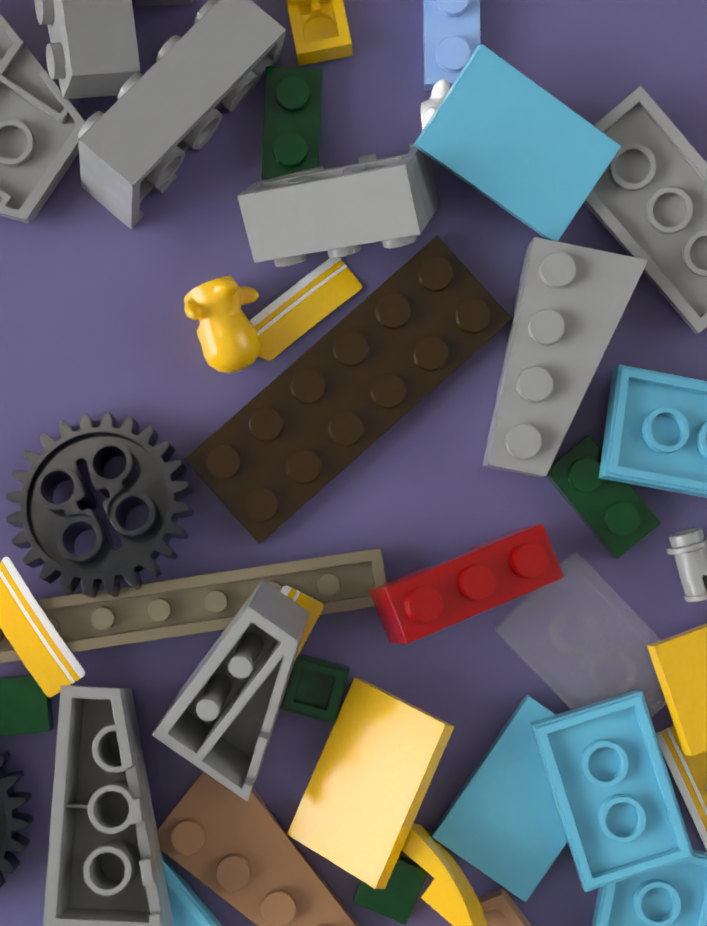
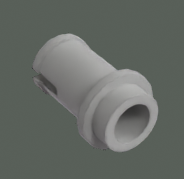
[666,527,707,602]

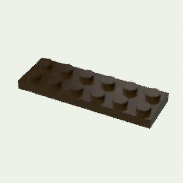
[184,235,512,544]

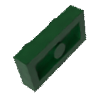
[261,66,323,180]
[546,436,661,559]

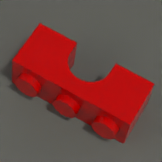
[369,523,564,644]

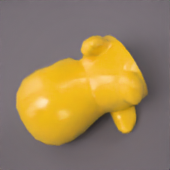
[183,275,261,374]

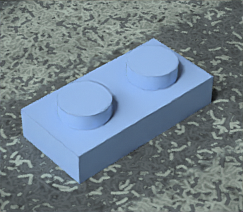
[423,0,481,91]

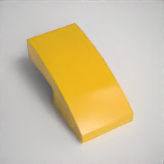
[286,0,353,66]
[402,823,488,926]

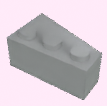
[35,0,140,100]
[237,143,440,267]
[152,580,310,802]

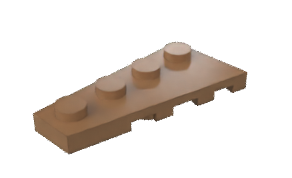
[157,771,360,926]

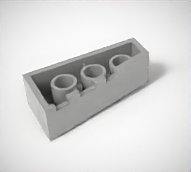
[78,0,286,230]
[482,237,648,478]
[43,685,174,926]

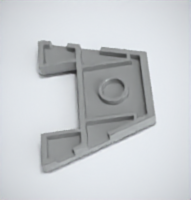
[0,13,86,224]

